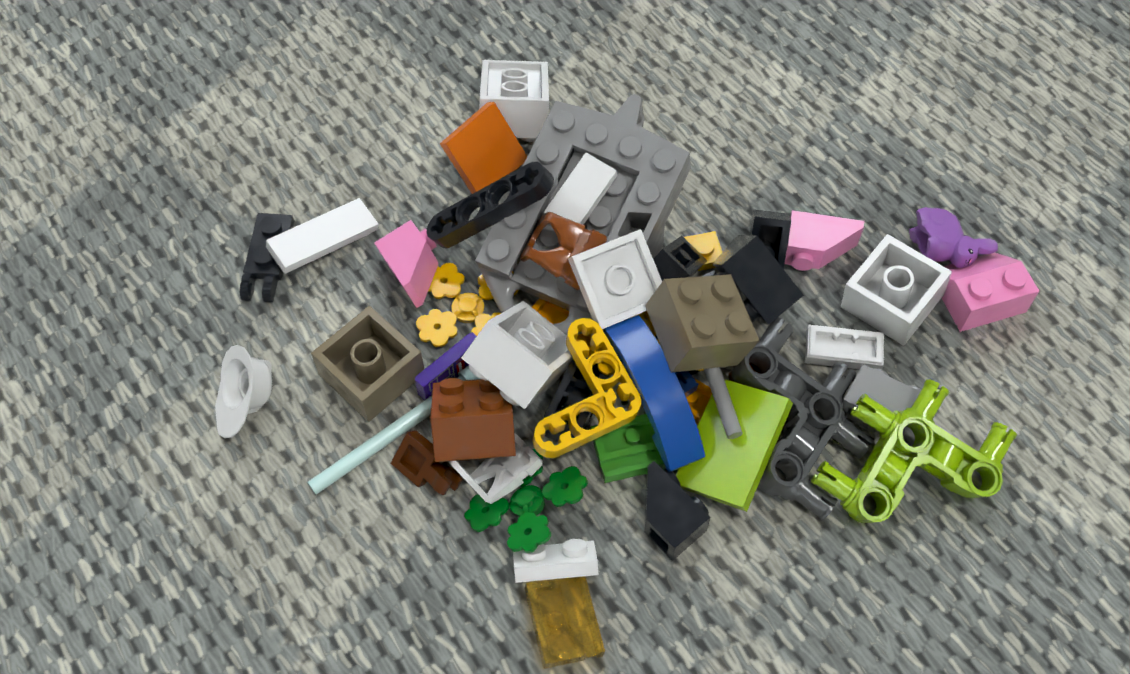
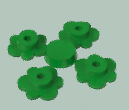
[464,449,588,553]

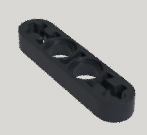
[427,162,554,248]

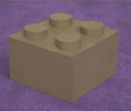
[645,274,760,373]
[311,305,424,422]

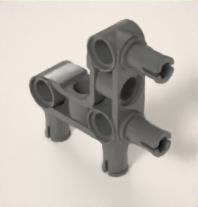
[732,317,874,520]

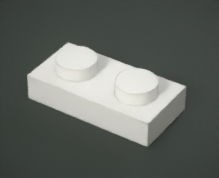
[513,539,599,583]

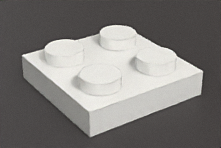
[568,229,662,329]

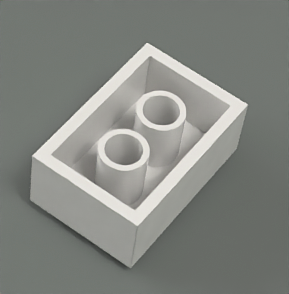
[461,301,573,409]

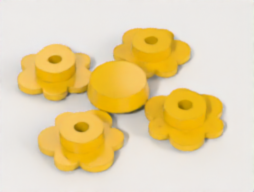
[416,263,519,347]

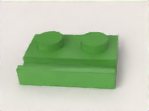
[590,414,666,483]

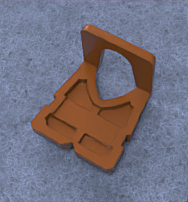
[520,212,607,290]

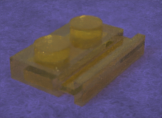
[524,576,605,669]

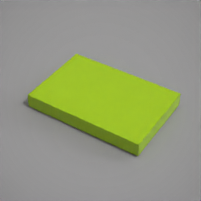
[676,379,793,512]

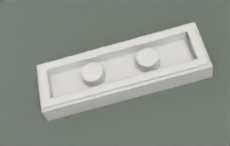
[266,198,378,274]

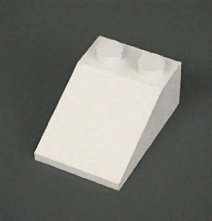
[479,60,549,142]

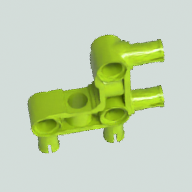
[811,379,1017,523]

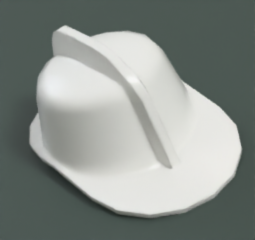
[215,345,272,438]

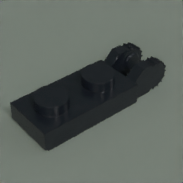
[239,213,295,302]

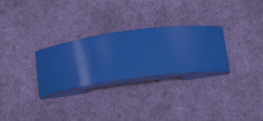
[603,315,705,472]

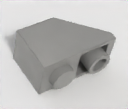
[842,364,921,433]

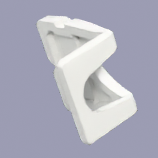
[448,433,543,504]

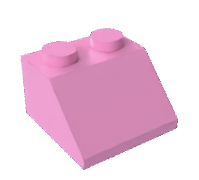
[942,252,1039,332]

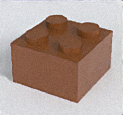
[430,378,516,462]

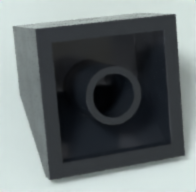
[713,235,804,325]

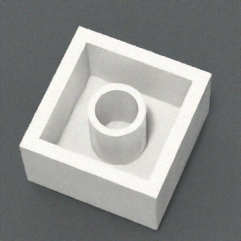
[841,234,952,346]

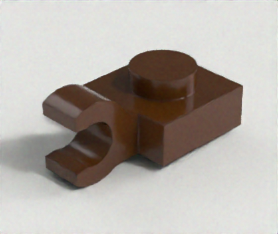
[390,430,463,495]

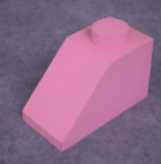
[785,210,864,271]
[374,220,439,308]

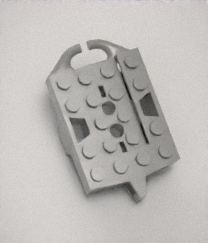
[475,94,691,335]

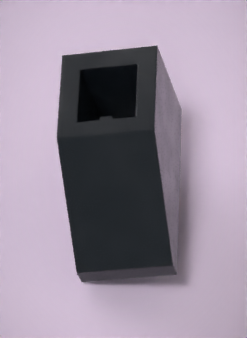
[644,461,711,561]

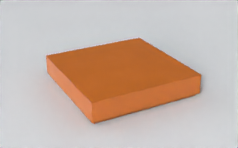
[440,102,527,194]

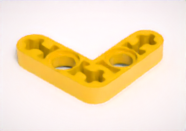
[533,318,641,458]

